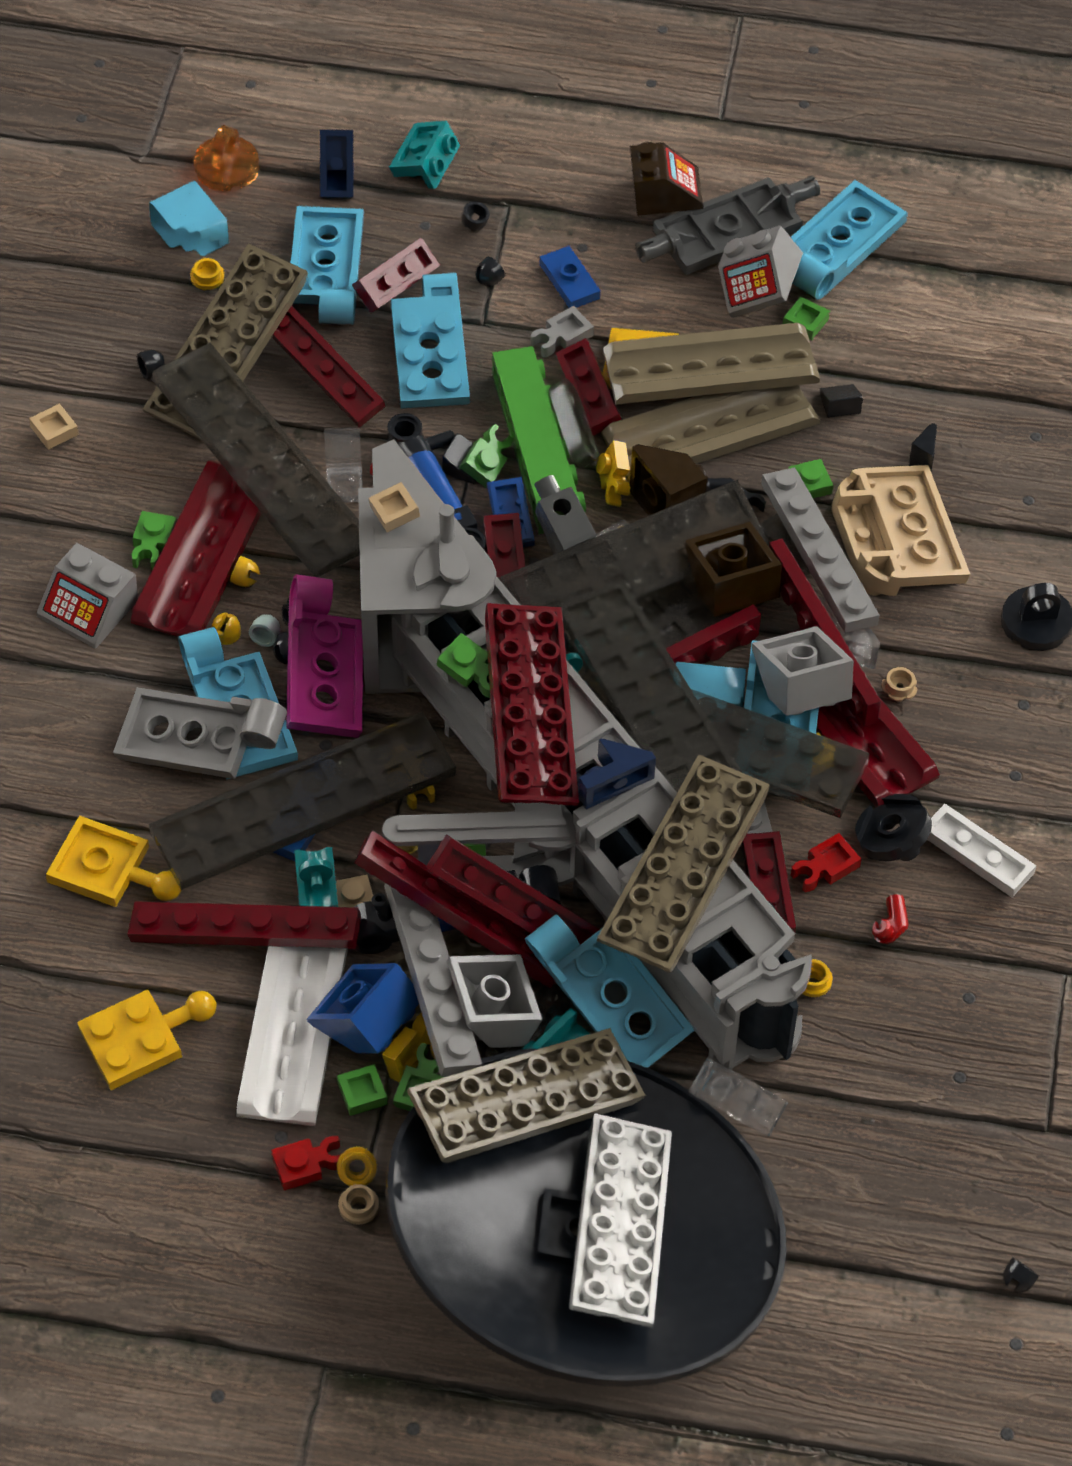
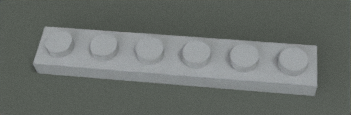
[761,467,880,633]
[384,883,482,1077]

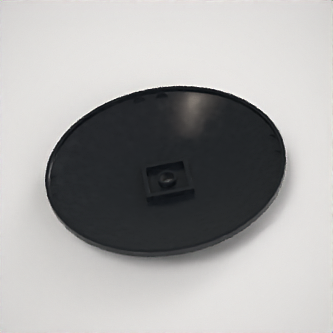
[385,1048,787,1387]

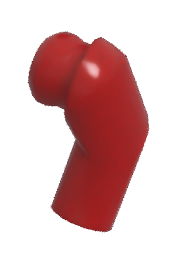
[872,894,909,944]

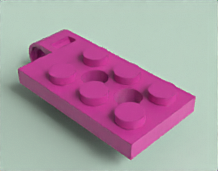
[286,574,363,738]

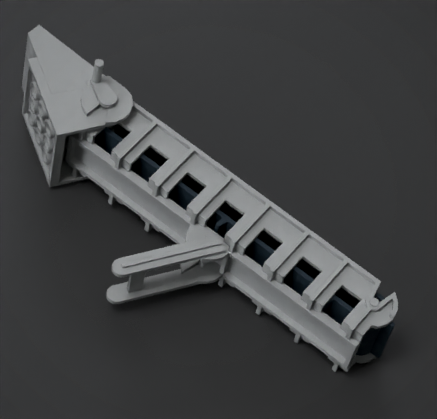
[358,439,812,1071]

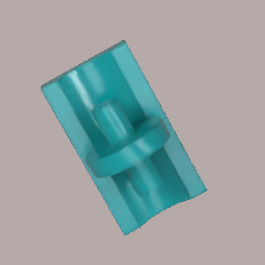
[294,847,338,907]

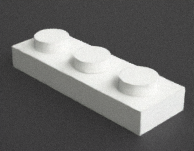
[927,804,1036,898]

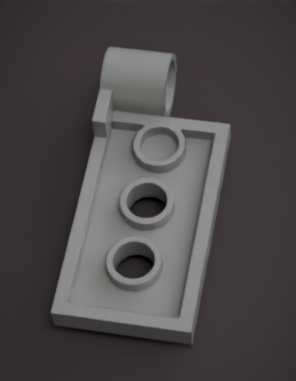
[113,687,287,779]

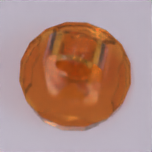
[193,125,260,191]

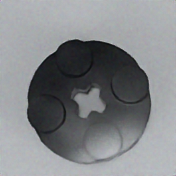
[855,794,932,861]

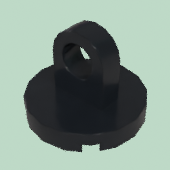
[1001,583,1072,651]

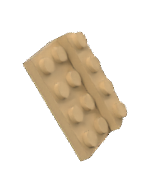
[832,465,970,596]

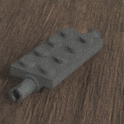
[635,175,820,275]

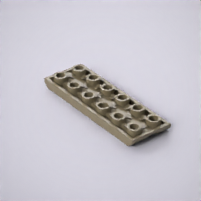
[142,243,308,440]
[603,323,820,404]
[601,385,820,484]
[597,755,770,973]
[407,1028,645,1163]

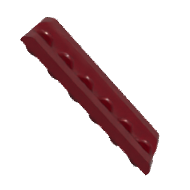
[131,460,277,637]
[485,603,579,806]
[790,628,940,807]

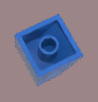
[306,963,419,1053]

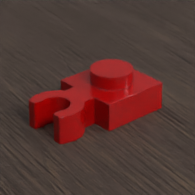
[790,833,862,892]
[271,1136,341,1191]

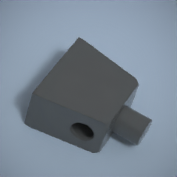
[534,475,597,565]

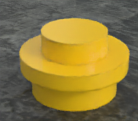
[190,258,224,290]

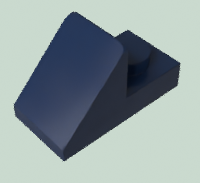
[320,129,354,197]
[579,739,656,810]

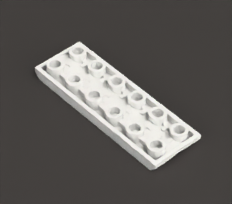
[236,946,348,1126]
[569,1113,672,1328]

